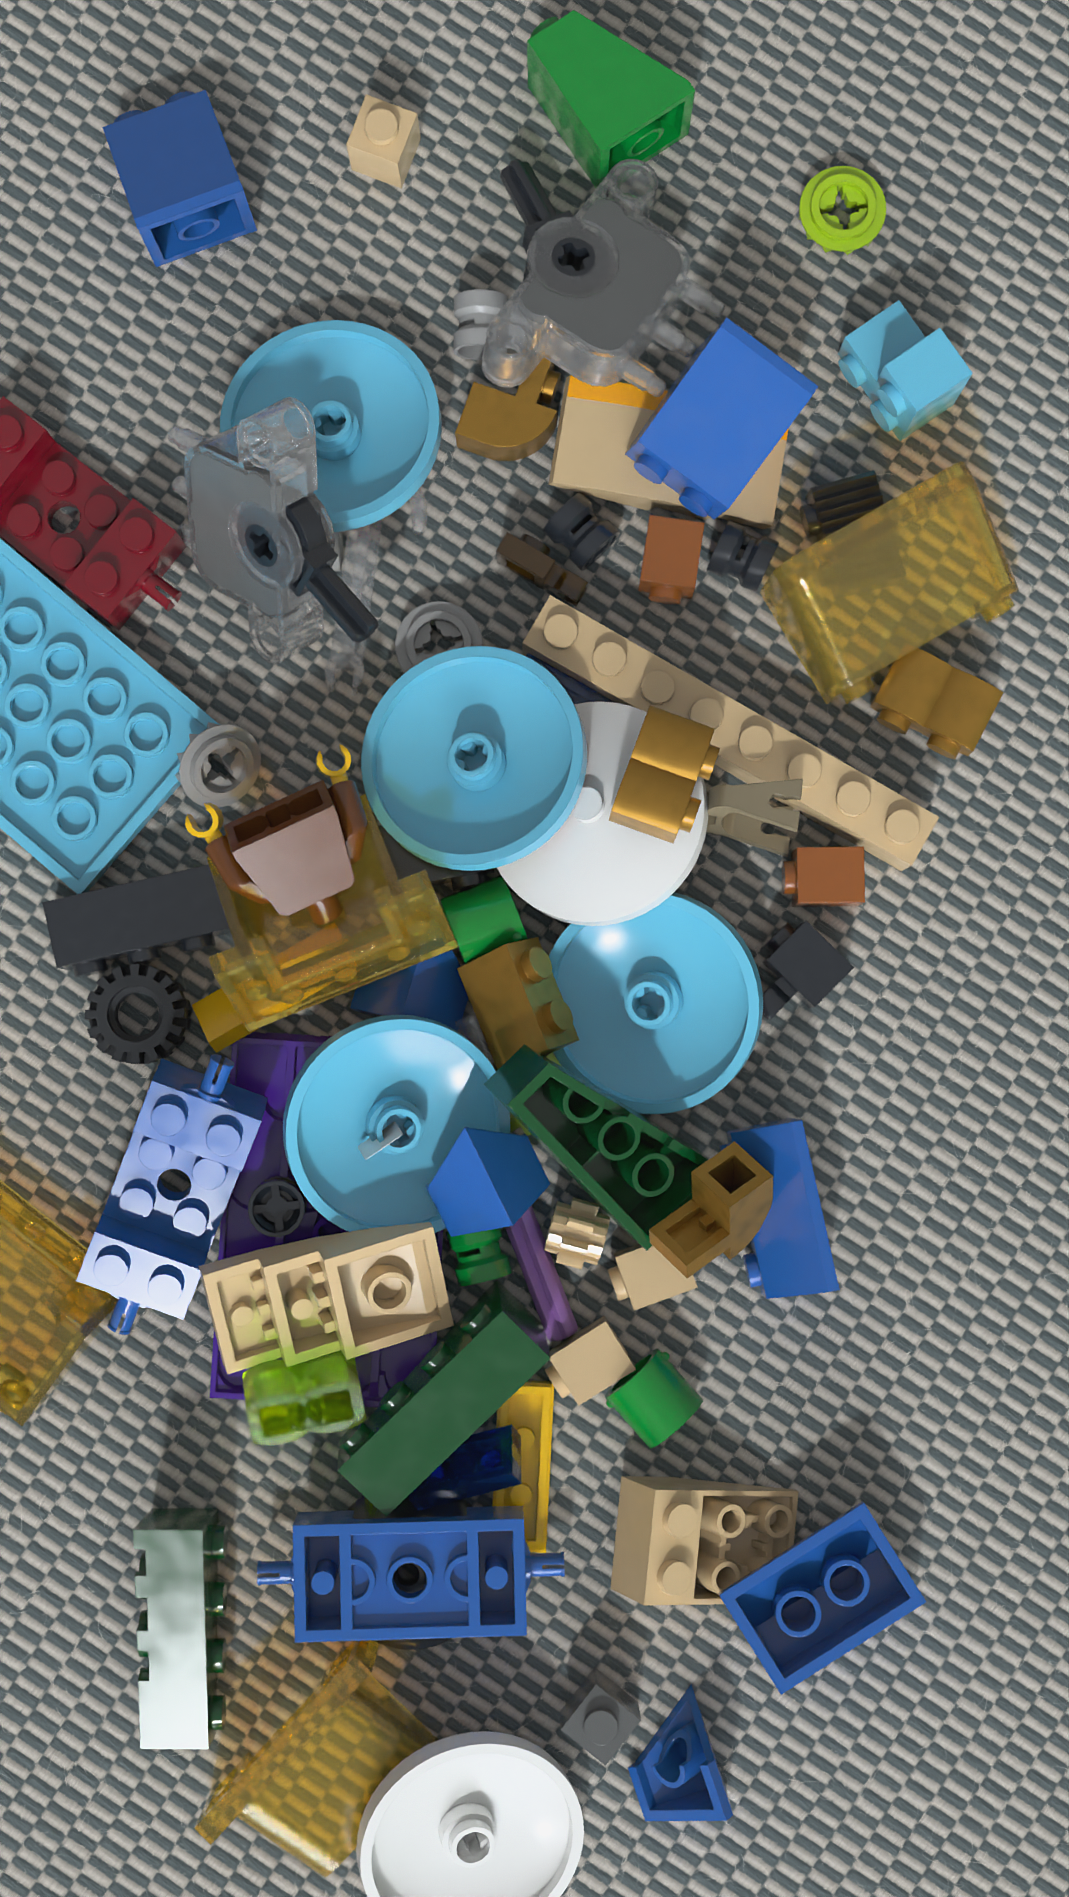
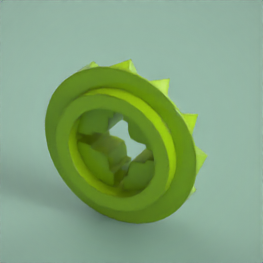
[798,166,886,255]

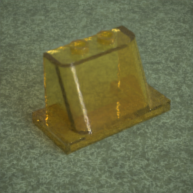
[207,794,458,1032]
[194,1640,439,1877]

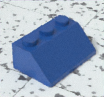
[719,1118,840,1299]
[719,1501,926,1695]

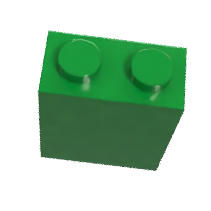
[527,10,695,193]

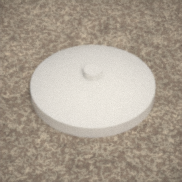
[497,702,708,926]
[356,1731,584,1897]

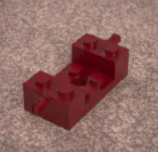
[0,396,187,631]

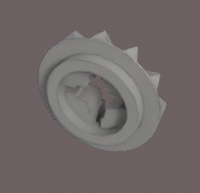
[395,601,483,673]
[175,721,261,808]

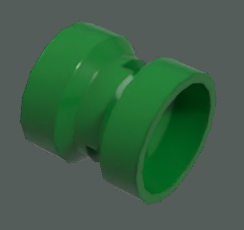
[445,1228,512,1287]

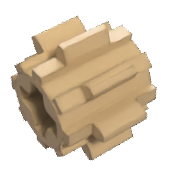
[544,1198,610,1269]

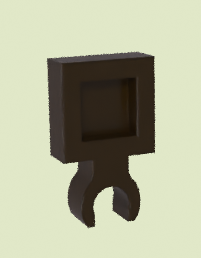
[496,532,588,607]

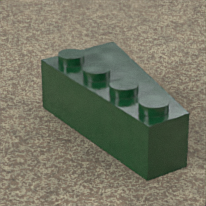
[484,1044,710,1251]

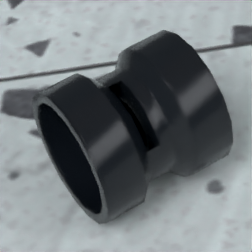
[543,492,620,571]
[706,519,779,593]
[248,1176,307,1237]

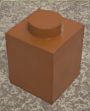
[638,515,705,604]
[782,847,865,907]

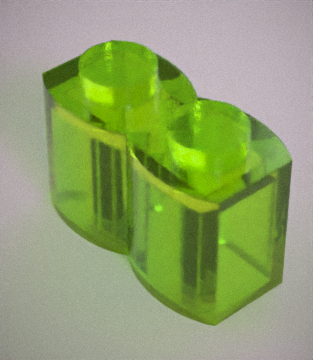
[242,1350,367,1446]

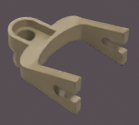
[707,779,803,857]

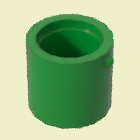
[440,875,527,964]
[605,1348,704,1449]

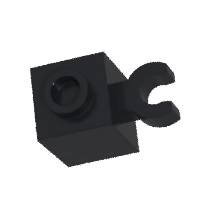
[762,920,854,1020]

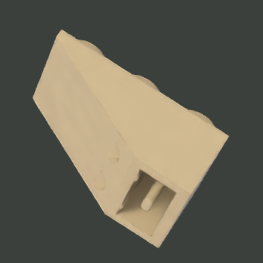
[610,1476,799,1606]

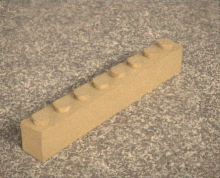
[522,595,939,871]

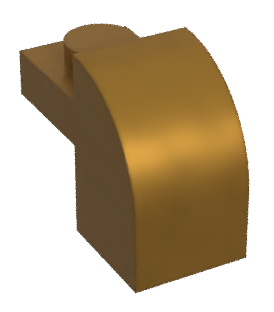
[455,345,561,461]
[649,1141,773,1278]

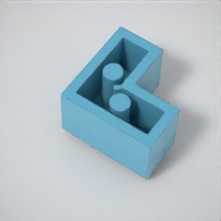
[838,300,973,441]

